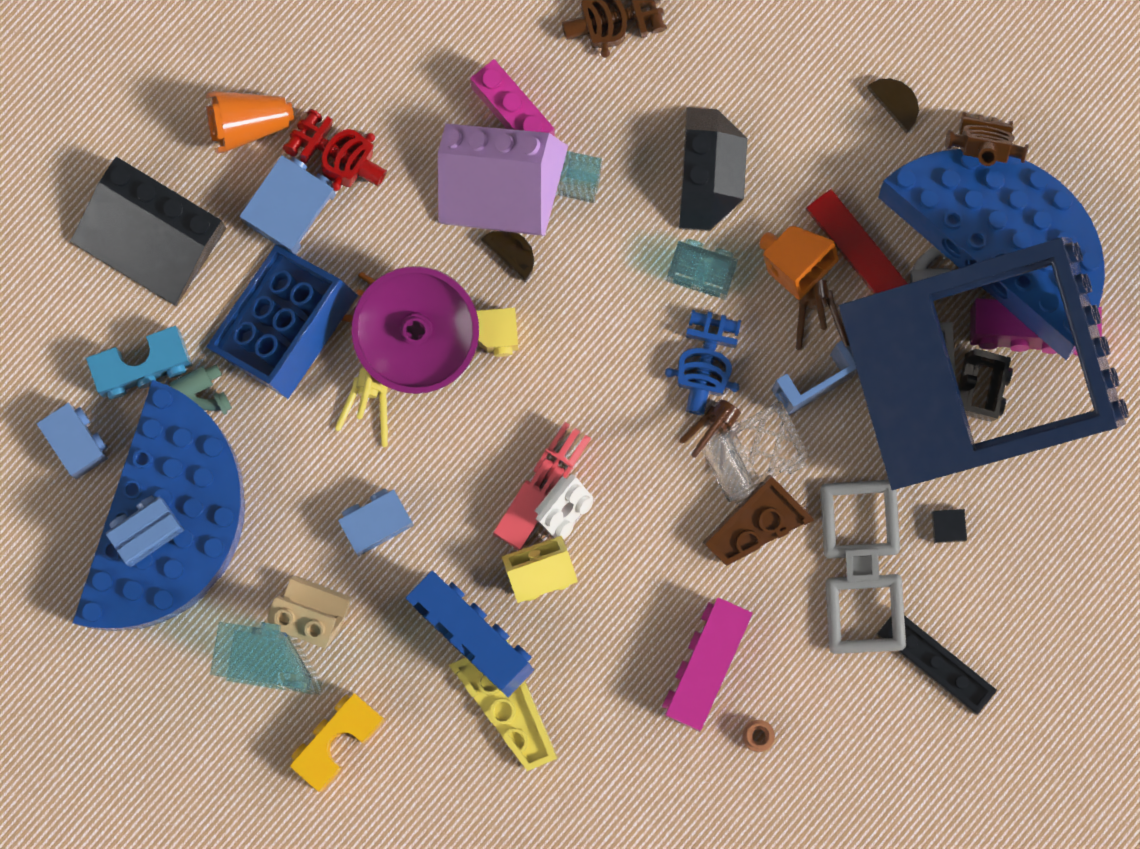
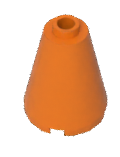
[206,91,294,154]

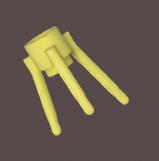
[335,368,388,448]

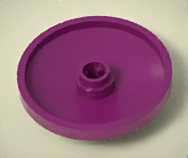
[352,266,479,394]

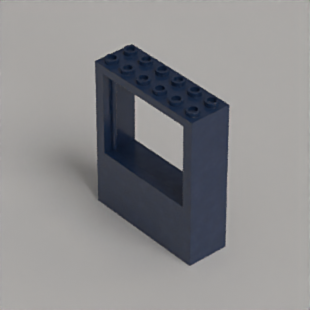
[838,237,1129,490]

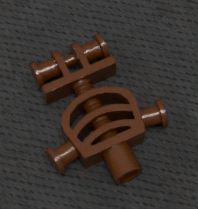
[945,112,1029,166]

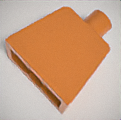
[759,226,839,300]

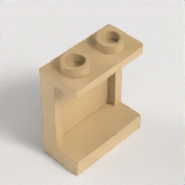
[265,575,352,649]

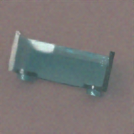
[210,622,322,695]

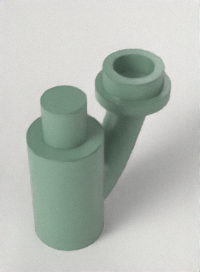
[169,364,232,415]

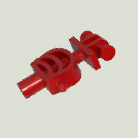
[283,109,387,191]

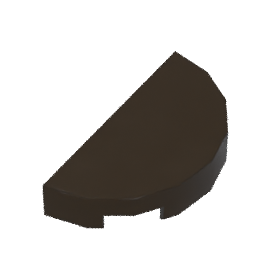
[867,78,919,134]
[481,231,534,282]

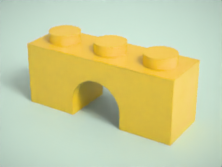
[290,693,385,792]

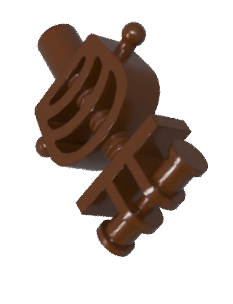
[562,0,667,58]

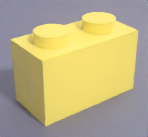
[502,536,578,603]

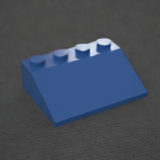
[206,245,358,399]

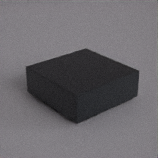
[931,509,967,544]

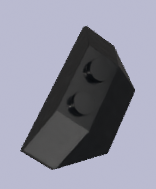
[679,107,748,231]

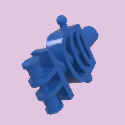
[665,309,741,415]

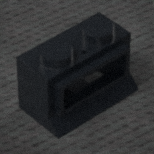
[958,349,1013,422]

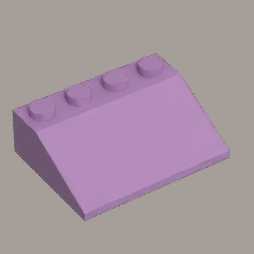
[438,123,568,236]

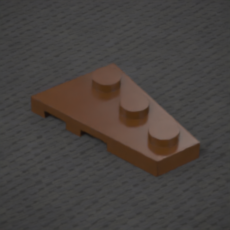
[703,475,814,566]

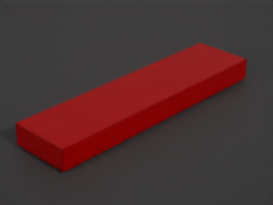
[806,189,908,294]

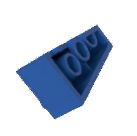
[405,570,535,697]

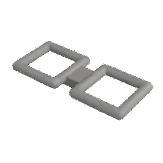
[820,480,906,654]

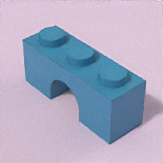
[86,326,192,400]

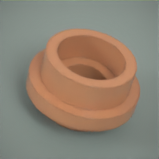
[742,720,775,752]

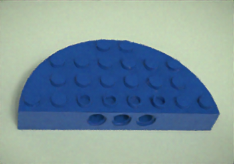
[878,149,1105,361]
[73,380,245,631]

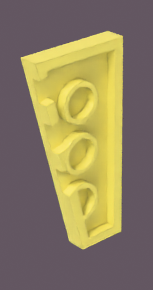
[449,640,558,771]

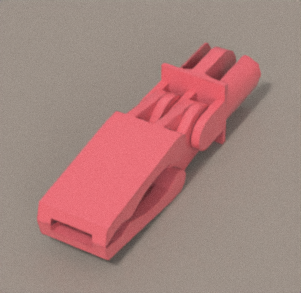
[493,422,591,551]

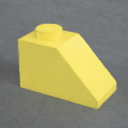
[477,308,519,357]

